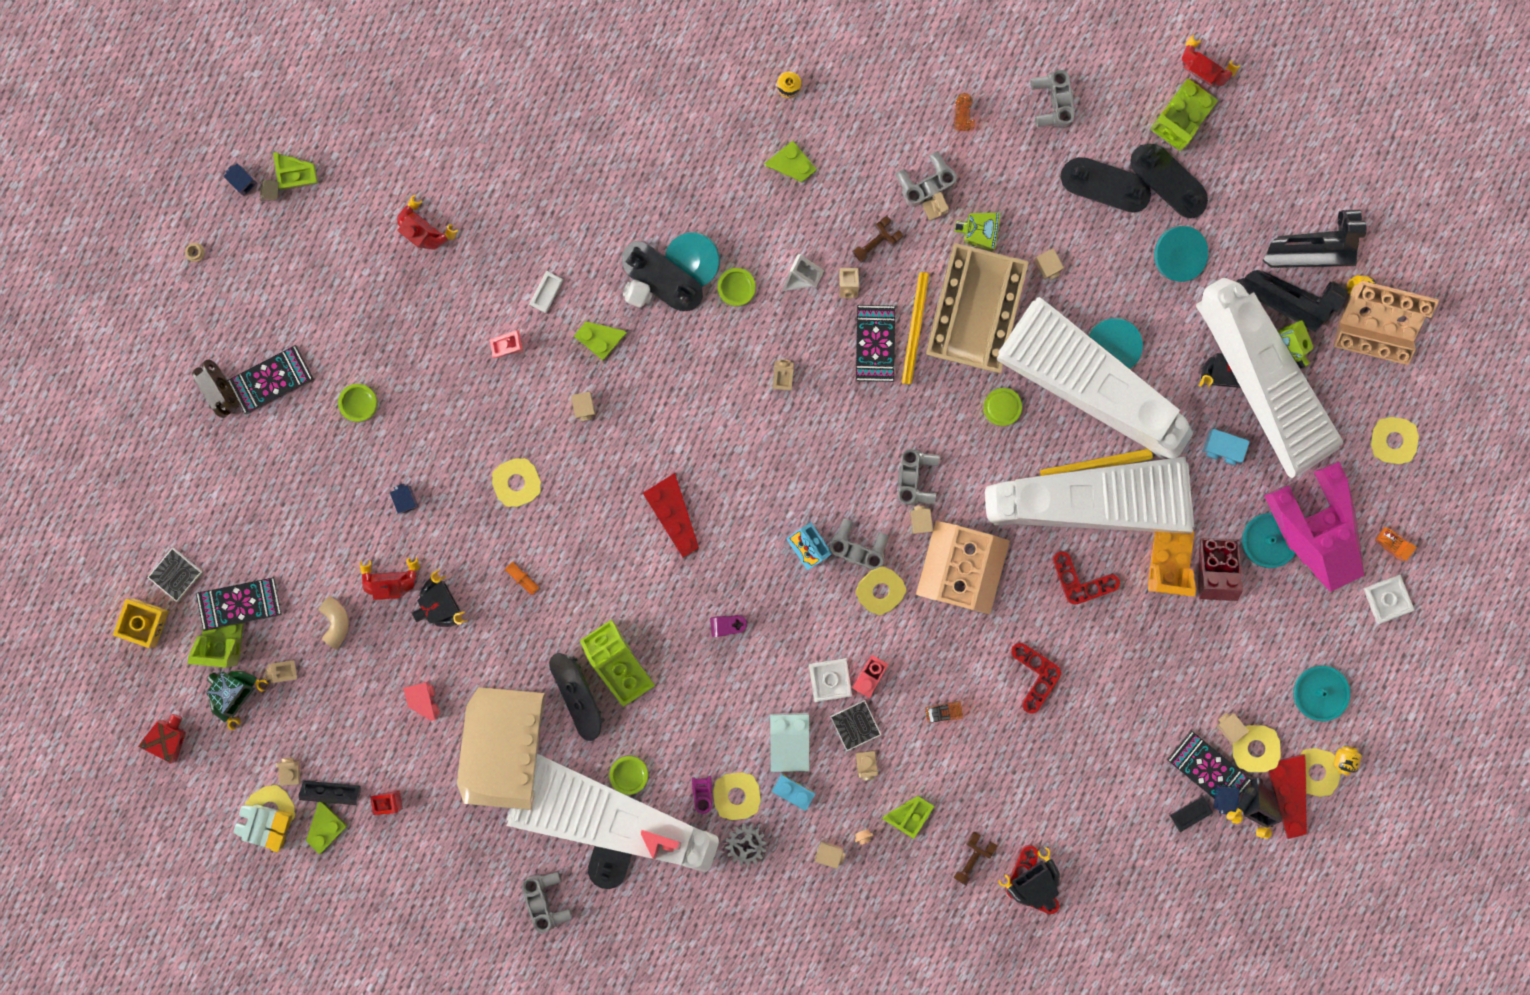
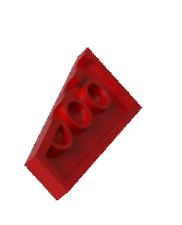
[643,473,699,558]
[1268,754,1307,839]

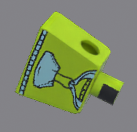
[954,213,1001,252]
[1277,320,1313,369]

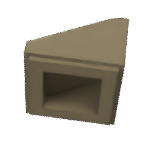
[259,180,279,201]

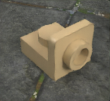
[922,192,949,221]
[839,268,859,299]
[773,359,794,390]
[265,660,297,683]
[856,751,878,780]
[276,757,301,785]

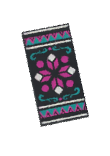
[856,305,895,382]
[227,345,314,414]
[196,577,282,631]
[1167,730,1251,799]

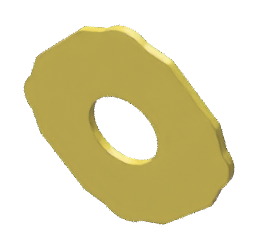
[1371,417,1419,464]
[492,458,541,507]
[855,566,906,615]
[1233,725,1281,772]
[1300,748,1341,797]
[713,772,761,820]
[245,785,295,822]

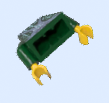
[206,670,269,730]

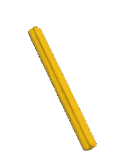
[902,272,929,385]
[1040,449,1153,476]

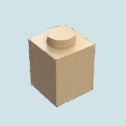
[1034,248,1064,280]
[571,392,596,422]
[910,505,933,534]
[1216,713,1249,744]
[815,841,845,869]

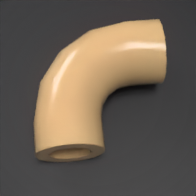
[319,596,349,650]

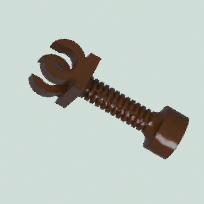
[852,216,904,263]
[953,831,997,886]

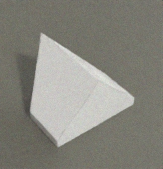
[782,254,824,291]

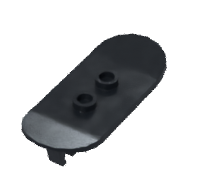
[1130,144,1208,219]
[1061,157,1151,213]
[622,241,703,311]
[549,653,605,741]
[588,846,632,889]

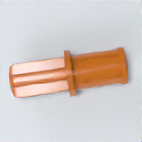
[504,562,539,595]

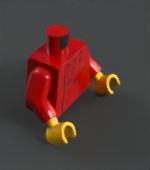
[1182,35,1240,87]
[397,195,458,250]
[360,557,420,600]

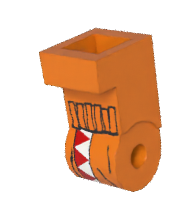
[1375,527,1417,561]

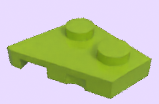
[764,140,817,183]
[273,152,318,190]
[574,322,627,361]
[882,795,935,839]
[306,802,348,855]

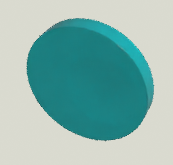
[1154,226,1209,282]
[665,232,720,287]
[1088,318,1143,369]
[1242,513,1296,568]
[1293,665,1350,722]

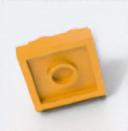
[1148,531,1196,597]

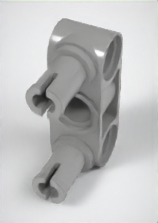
[1030,69,1075,128]
[895,151,957,207]
[897,449,939,505]
[829,518,890,570]
[522,871,573,933]

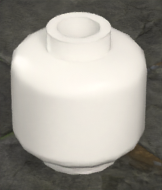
[622,280,652,308]

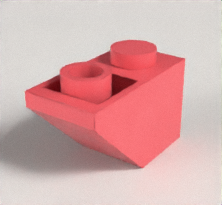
[852,655,889,698]
[403,682,440,721]

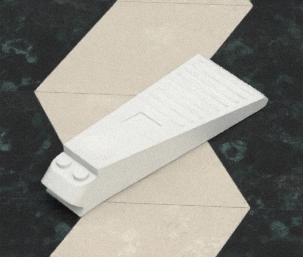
[1196,278,1343,478]
[997,297,1193,459]
[985,457,1194,533]
[507,754,719,872]

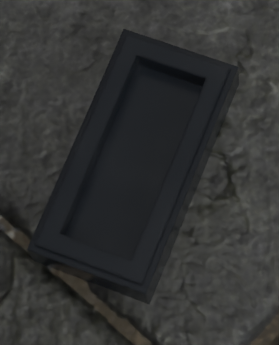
[1169,796,1213,832]

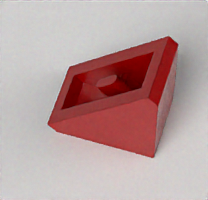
[370,790,403,815]

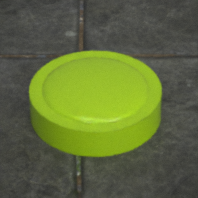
[717,268,756,307]
[338,384,378,423]
[983,388,1022,427]
[609,755,649,795]

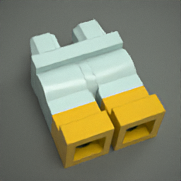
[233,804,293,853]

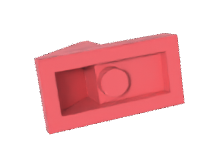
[489,330,523,358]
[641,830,682,859]

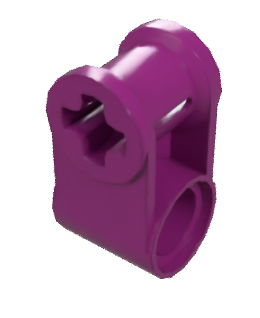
[710,615,747,637]
[692,776,712,814]

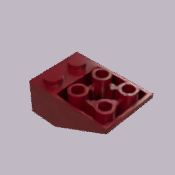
[1198,538,1243,601]

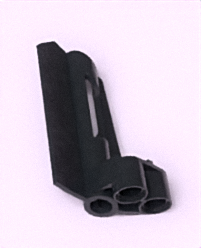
[1263,210,1367,268]
[1236,270,1348,332]

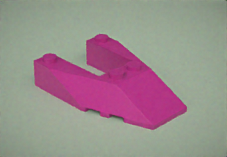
[1264,462,1364,592]

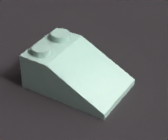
[770,713,809,772]

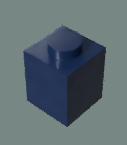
[223,163,257,196]
[390,484,419,514]
[1213,785,1240,815]

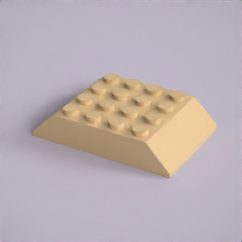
[926,243,1029,374]

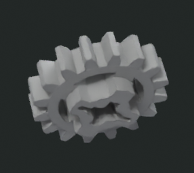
[725,823,767,866]

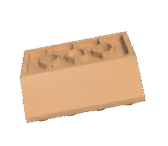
[1334,281,1439,365]
[916,521,1010,615]

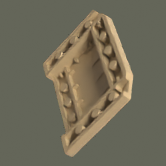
[457,687,546,810]

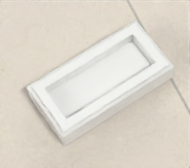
[529,271,564,314]

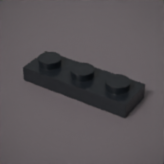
[298,780,361,806]

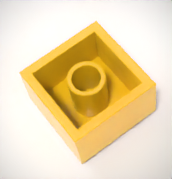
[113,598,169,648]

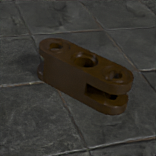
[192,359,240,418]

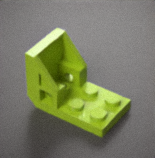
[1150,78,1218,151]
[580,619,655,707]
[187,623,244,668]

